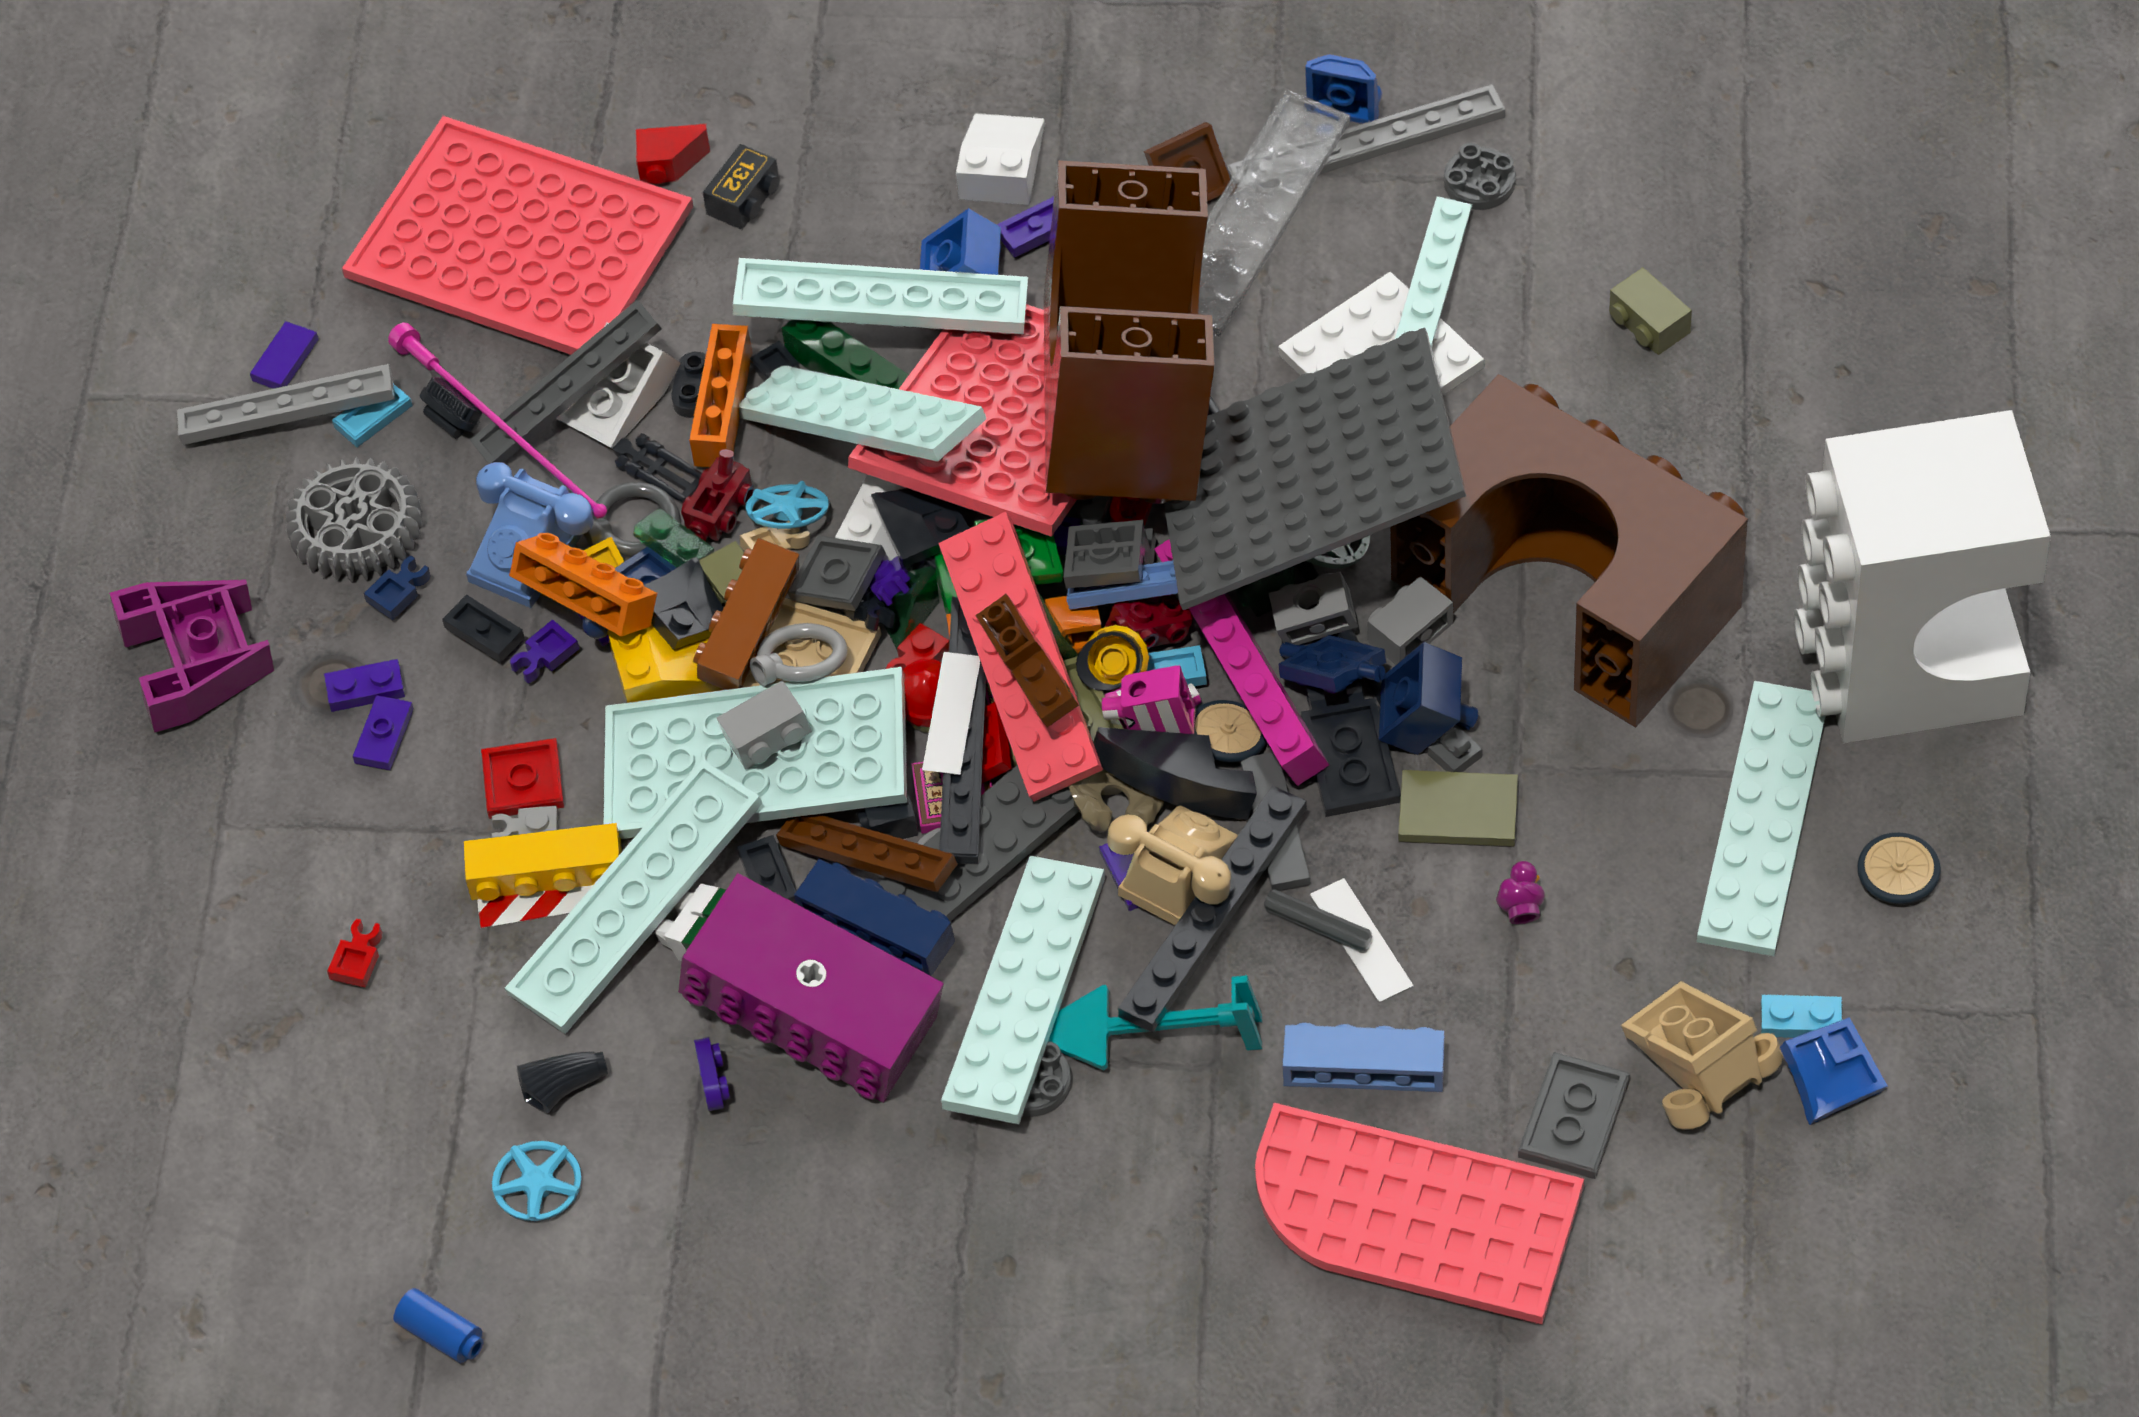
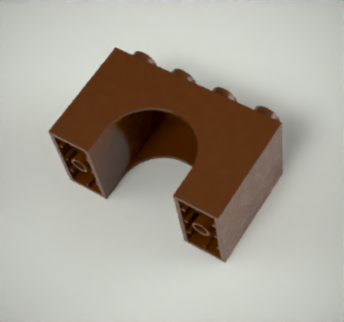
[1044,160,1214,504]
[1390,374,1748,728]

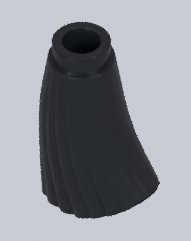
[517,1051,608,1113]

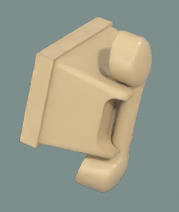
[1107,806,1238,925]
[1621,981,1783,1130]

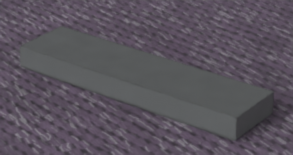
[1241,752,1310,891]

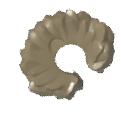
[1069,769,1164,834]

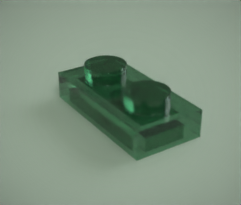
[633,508,714,568]

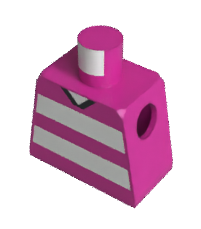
[1102,665,1195,734]

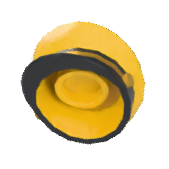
[1076,625,1149,691]

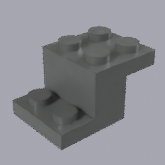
[1064,520,1156,588]

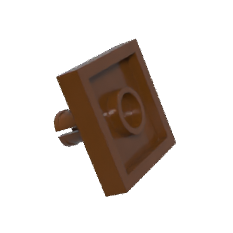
[1144,122,1234,201]

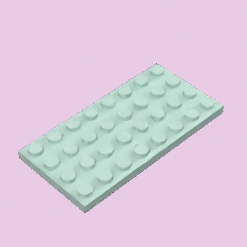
[604,667,907,839]

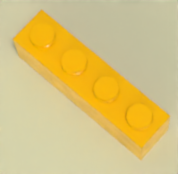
[464,823,622,901]

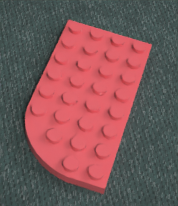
[1255,1103,1584,1324]

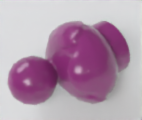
[1496,861,1545,924]

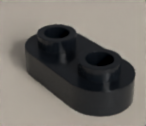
[671,351,706,418]

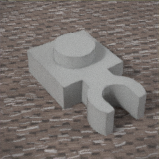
[492,806,558,838]

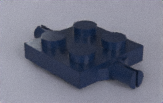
[1278,635,1387,693]

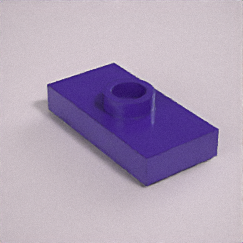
[352,695,414,770]

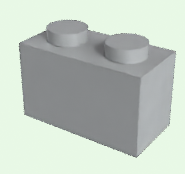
[1367,577,1453,665]
[717,680,812,770]

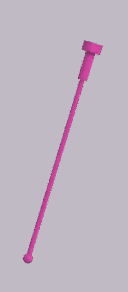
[388,322,607,518]

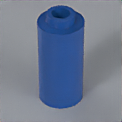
[393,1288,484,1363]

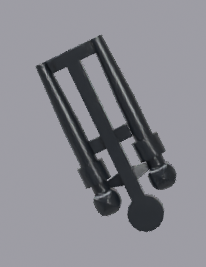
[613,433,702,503]

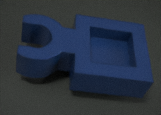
[364,556,431,620]

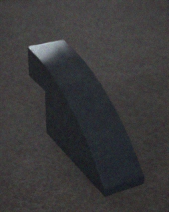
[1093,727,1257,820]

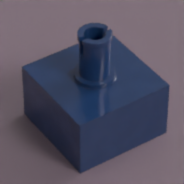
[1379,642,1478,755]

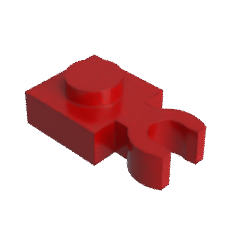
[886,623,950,670]
[327,919,382,988]

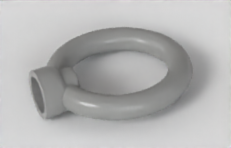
[750,623,848,686]

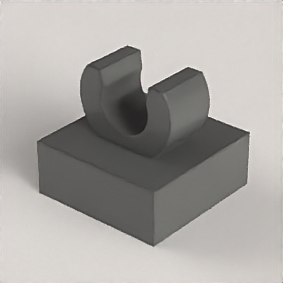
[1428,725,1482,772]

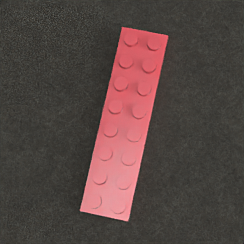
[938,512,1103,802]

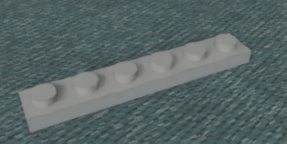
[177,364,395,445]

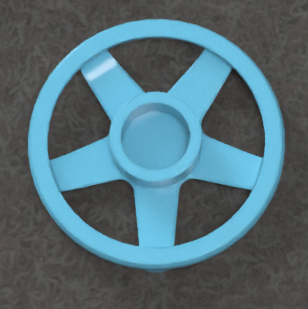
[746,481,829,529]
[492,1141,582,1221]

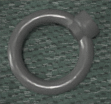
[584,482,680,556]

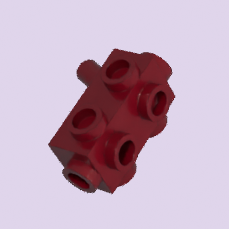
[681,449,754,541]
[1105,594,1193,649]

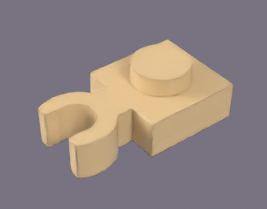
[740,521,810,552]

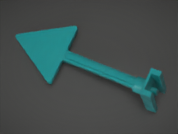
[1048,975,1262,1070]

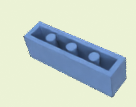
[1283,1023,1444,1092]

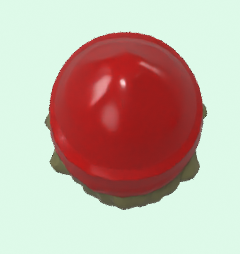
[903,659,942,733]

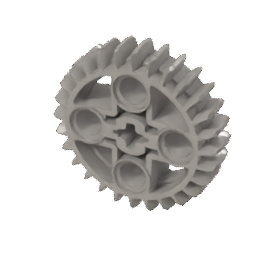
[285,457,423,582]

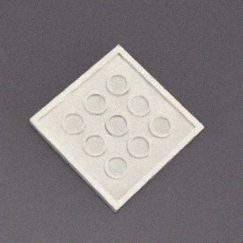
[1278,272,1484,395]

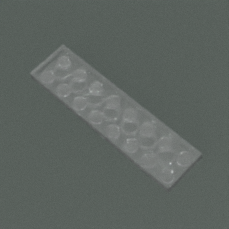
[1198,89,1350,337]

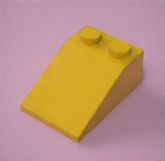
[607,624,724,703]

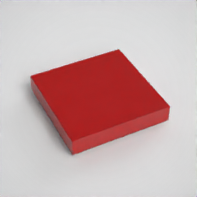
[481,738,564,819]

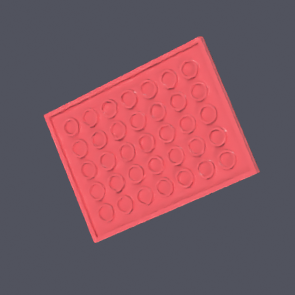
[342,116,693,355]
[848,304,1077,537]

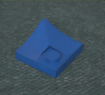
[1779,1017,1887,1125]

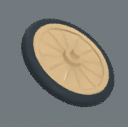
[1194,700,1266,763]
[1857,832,1941,904]

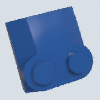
[1305,54,1382,124]

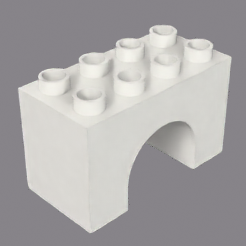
[1794,410,2050,743]

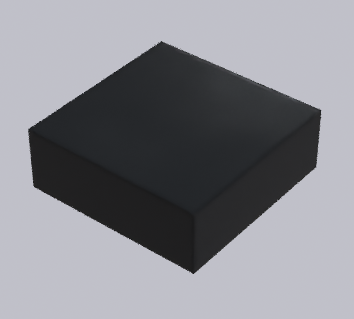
[750,340,800,381]

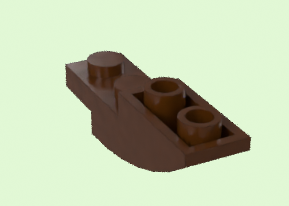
[975,594,1079,728]

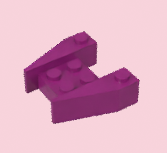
[109,580,274,733]

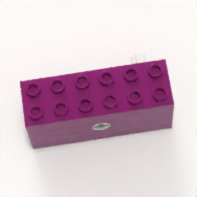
[678,873,944,1103]

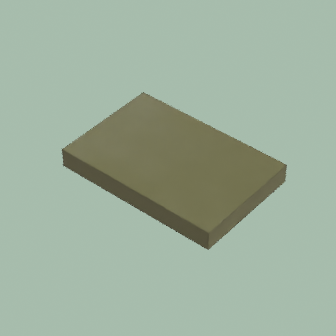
[1398,770,1518,847]

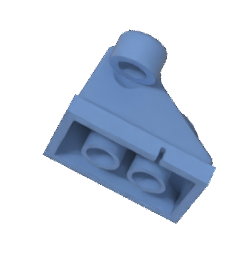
[466,462,594,608]

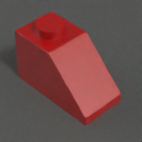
[636,124,710,184]

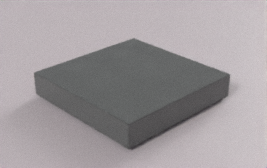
[788,535,886,611]

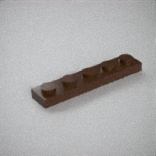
[776,814,957,892]

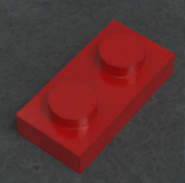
[982,702,1011,784]

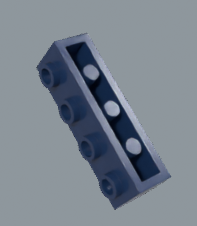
[794,859,955,976]

